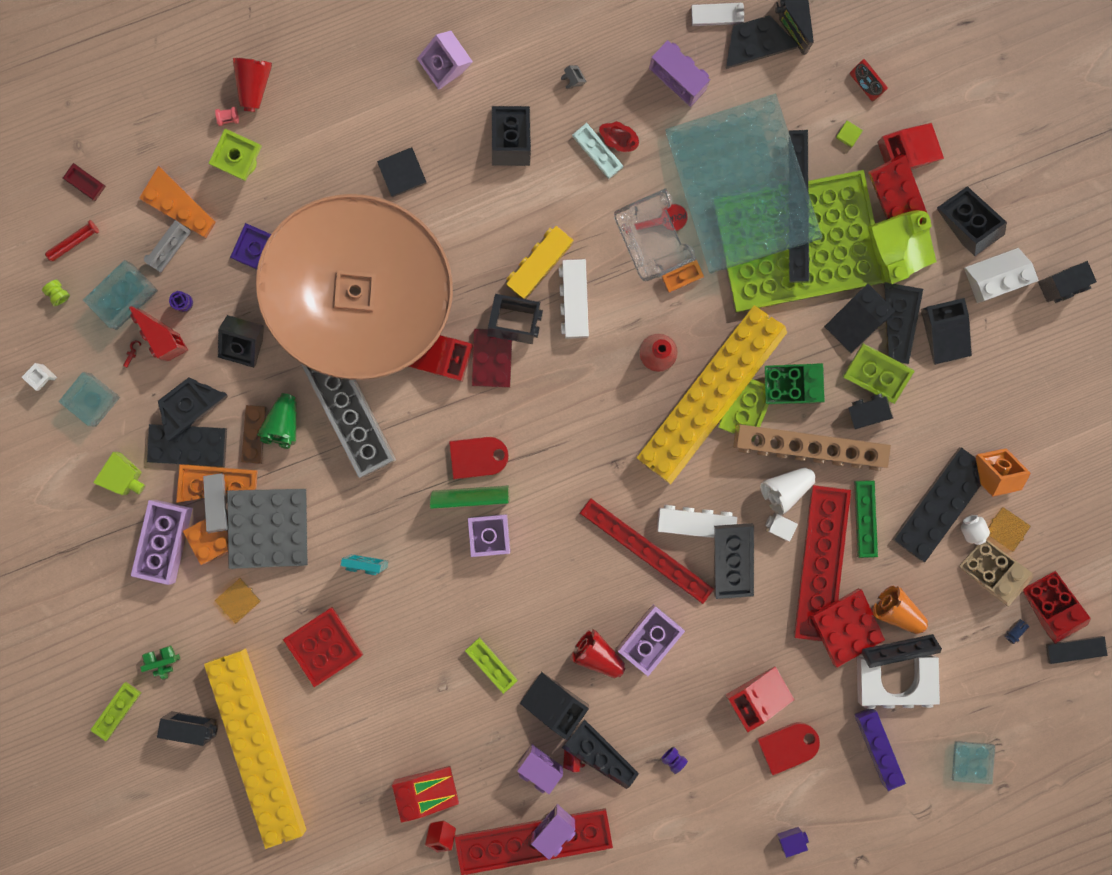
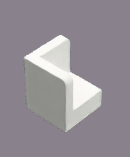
[22,363,57,391]

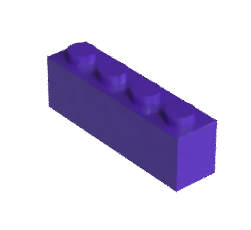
[854,709,906,791]

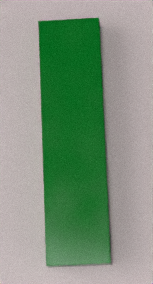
[854,480,878,558]

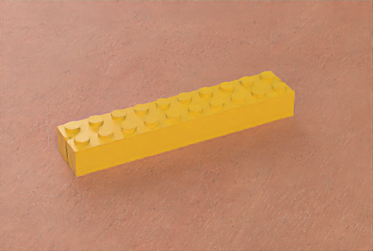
[637,305,787,485]
[204,648,307,849]

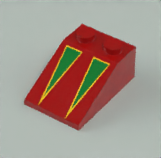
[392,766,459,823]

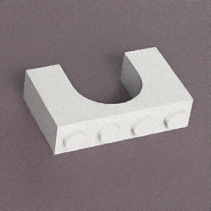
[857,655,940,709]

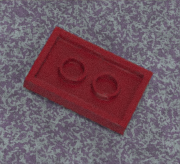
[472,329,512,388]

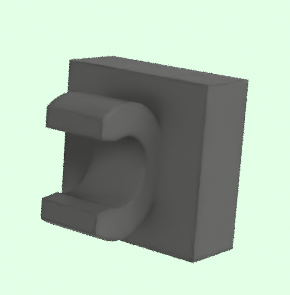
[561,65,587,89]

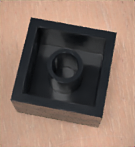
[1038,261,1097,303]

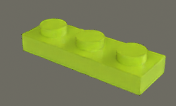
[465,637,518,694]
[90,682,141,741]

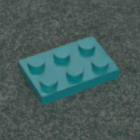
[340,554,389,575]

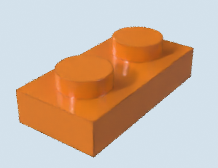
[661,259,704,293]

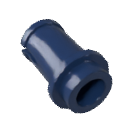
[1005,619,1029,644]

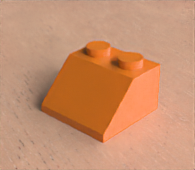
[976,448,1031,497]

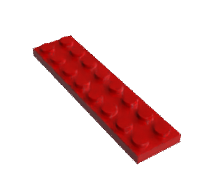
[794,485,851,641]
[454,808,613,875]

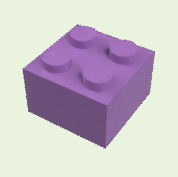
[517,744,563,794]
[531,804,575,860]

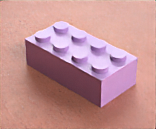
[131,500,193,585]

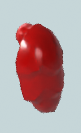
[599,121,639,152]

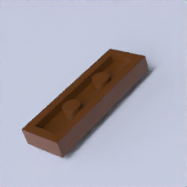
[241,405,267,464]

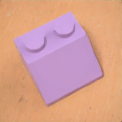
[417,31,473,89]

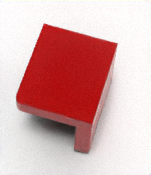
[425,820,456,853]

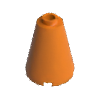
[873,585,928,634]

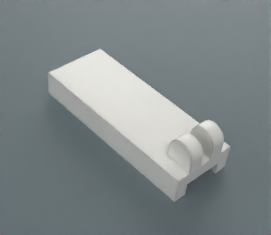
[691,3,744,26]

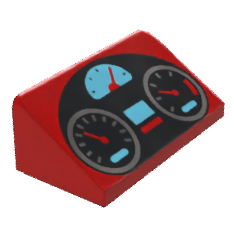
[850,59,888,102]

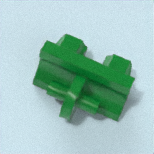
[140,646,180,680]

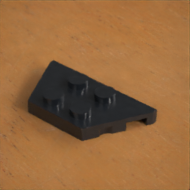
[726,15,797,69]
[158,377,228,442]

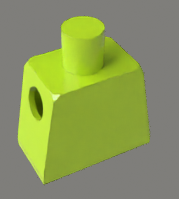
[93,452,145,495]

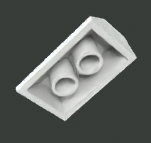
[964,248,1039,303]

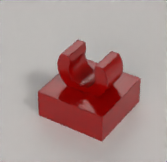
[563,750,585,772]

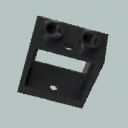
[487,294,543,344]
[157,711,218,746]

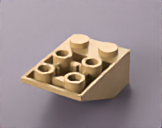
[959,539,1033,607]

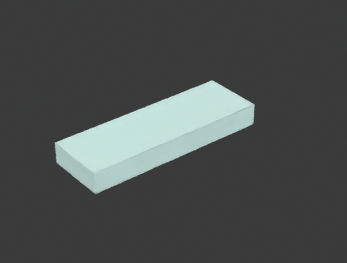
[572,123,623,179]

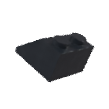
[218,315,264,368]

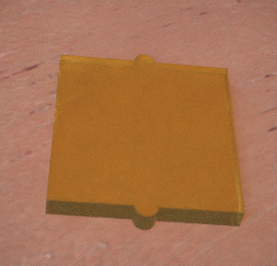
[988,507,1031,552]
[214,578,261,624]

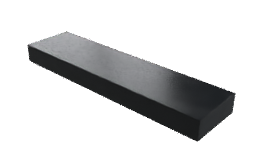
[862,634,942,668]

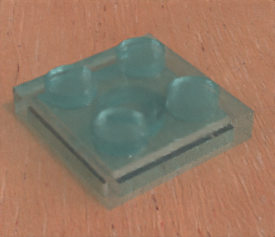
[952,741,995,784]

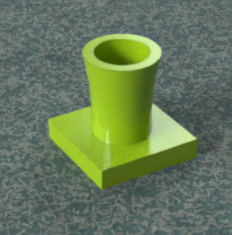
[208,129,262,181]

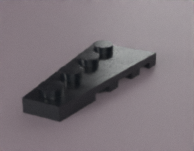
[884,282,924,365]
[561,719,639,789]

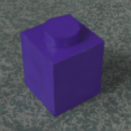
[777,827,809,858]

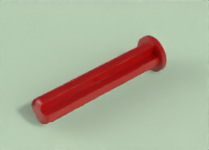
[45,220,99,261]

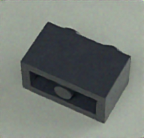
[848,393,894,430]

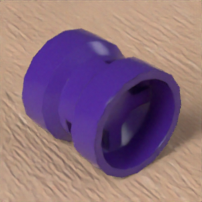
[169,291,193,312]
[661,747,688,774]

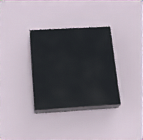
[377,147,427,198]

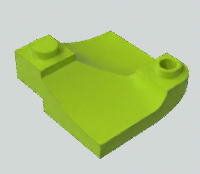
[868,210,937,284]

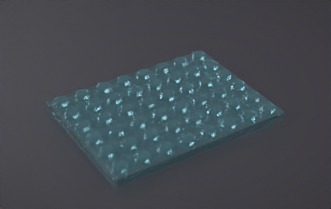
[665,93,822,274]

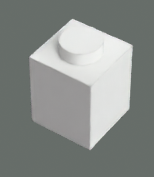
[765,513,798,541]

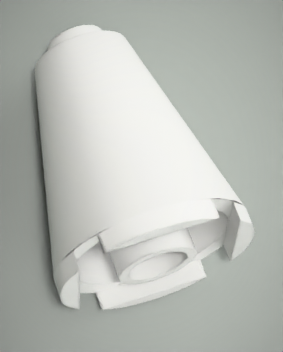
[760,467,816,515]

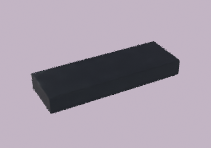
[1046,636,1108,664]

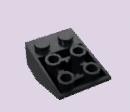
[921,298,972,365]
[520,671,589,740]

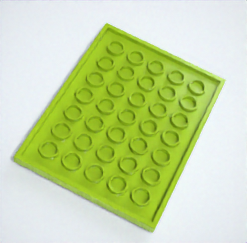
[713,170,886,313]

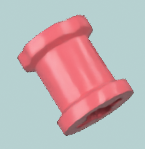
[215,107,239,126]

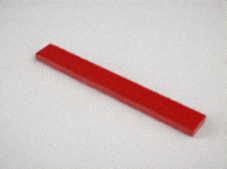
[580,498,714,604]

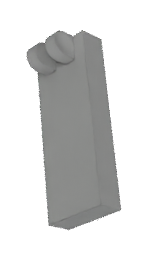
[144,220,191,272]

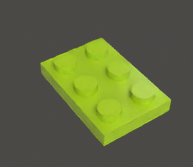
[843,343,915,404]
[718,379,769,442]

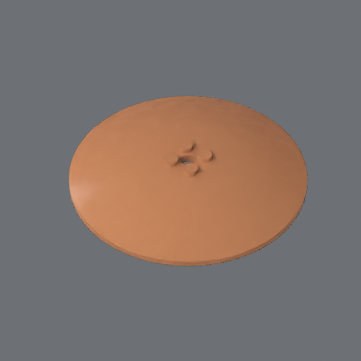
[256,194,453,380]

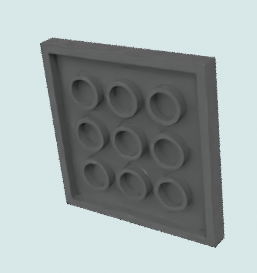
[227,489,308,569]

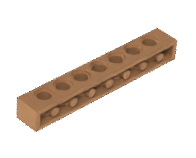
[733,425,891,471]

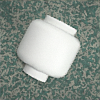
[961,515,990,545]

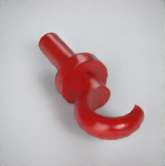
[123,340,141,368]

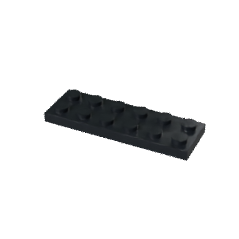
[892,447,981,563]

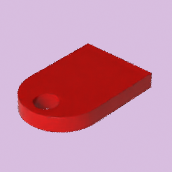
[449,437,509,479]
[757,722,820,775]

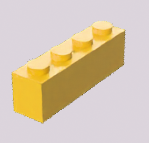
[506,226,574,299]

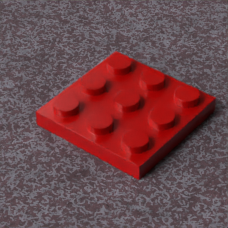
[810,588,885,668]
[283,607,363,687]

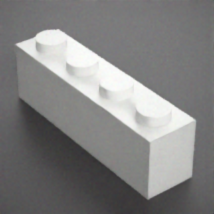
[559,259,589,339]
[656,505,737,538]

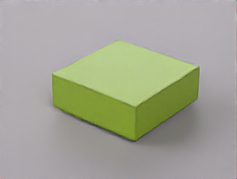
[836,121,863,148]

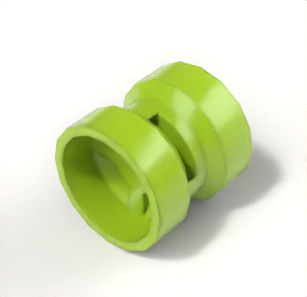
[42,279,70,306]

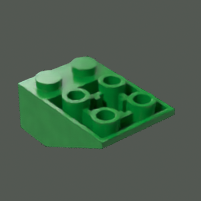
[765,363,825,404]

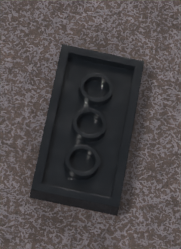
[147,424,227,466]
[714,523,754,599]

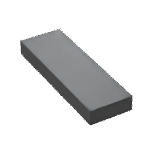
[203,473,228,533]

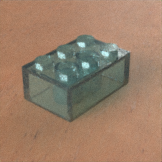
[83,260,158,330]

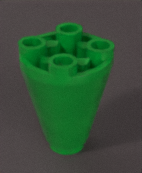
[257,393,297,449]

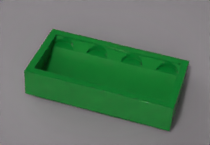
[430,485,510,509]

